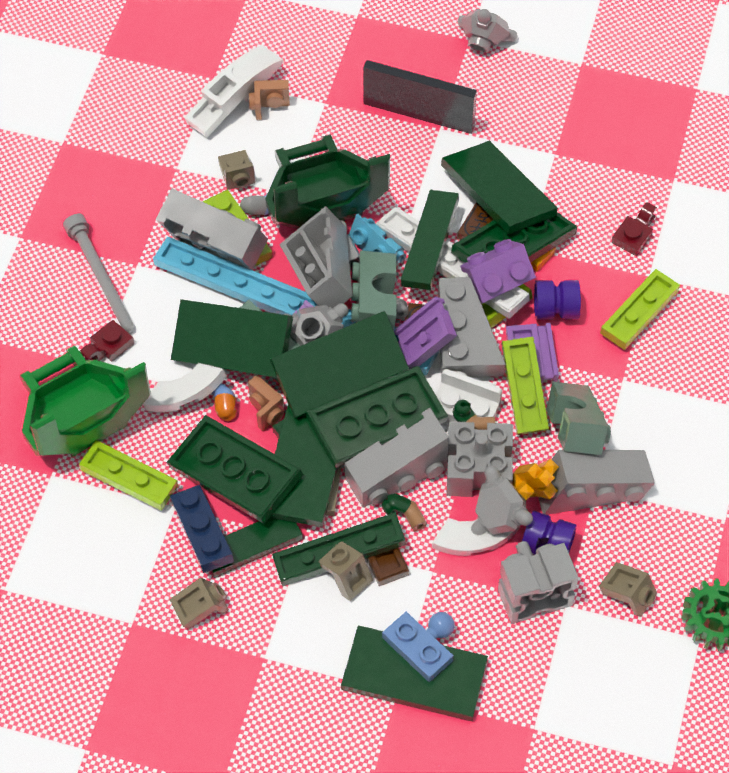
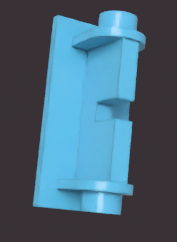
[348,214,406,263]

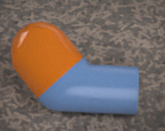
[211,383,237,421]

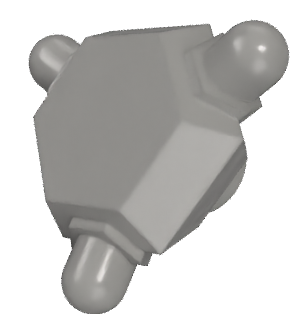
[457,9,518,52]
[283,303,348,346]
[471,466,533,535]

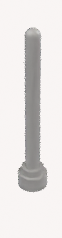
[63,213,134,333]

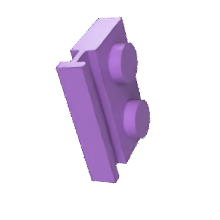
[394,296,457,369]
[505,323,559,383]

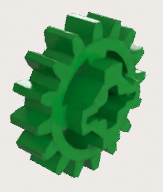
[681,578,729,651]

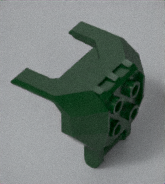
[265,134,390,229]

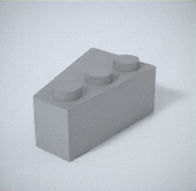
[155,188,268,270]
[279,206,352,308]
[438,277,506,377]
[345,408,449,508]
[538,450,655,515]

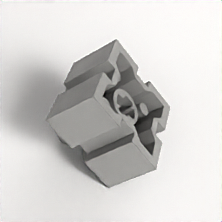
[446,422,513,497]
[498,541,579,624]

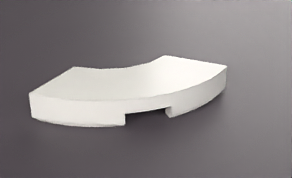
[143,363,227,413]
[432,518,520,556]

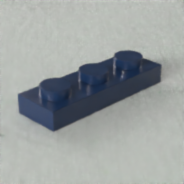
[170,485,234,574]

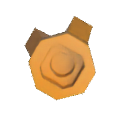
[512,458,559,500]

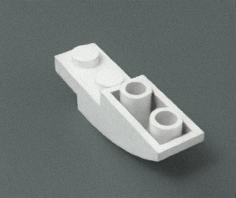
[184,44,284,138]

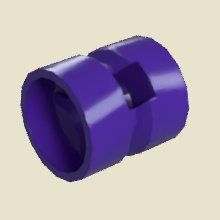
[534,280,581,320]
[522,511,577,555]

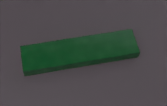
[401,189,459,291]
[272,512,407,587]

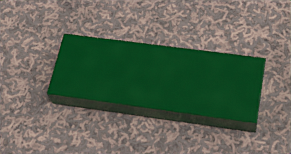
[211,518,303,578]

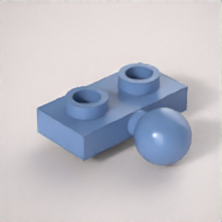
[382,611,455,682]

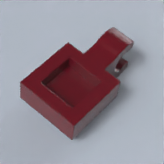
[611,202,657,257]
[80,320,134,362]

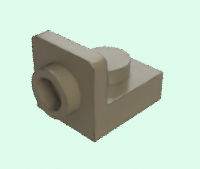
[218,150,255,190]
[319,542,373,601]
[599,562,657,617]
[169,577,229,629]

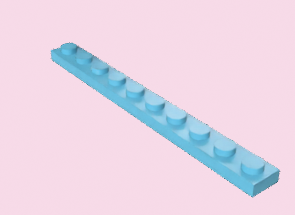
[153,236,439,376]

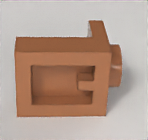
[249,79,290,120]
[248,375,285,431]

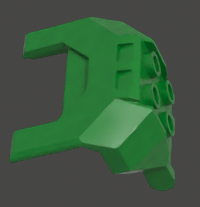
[19,345,151,457]

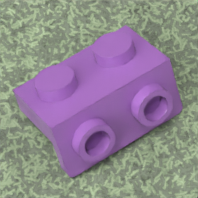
[460,239,536,303]

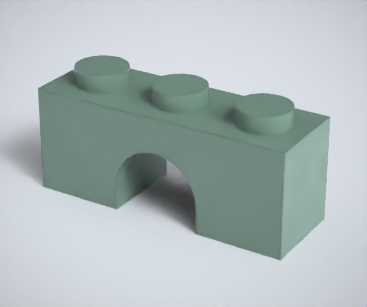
[350,250,397,331]
[546,381,611,455]

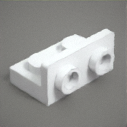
[435,369,502,422]

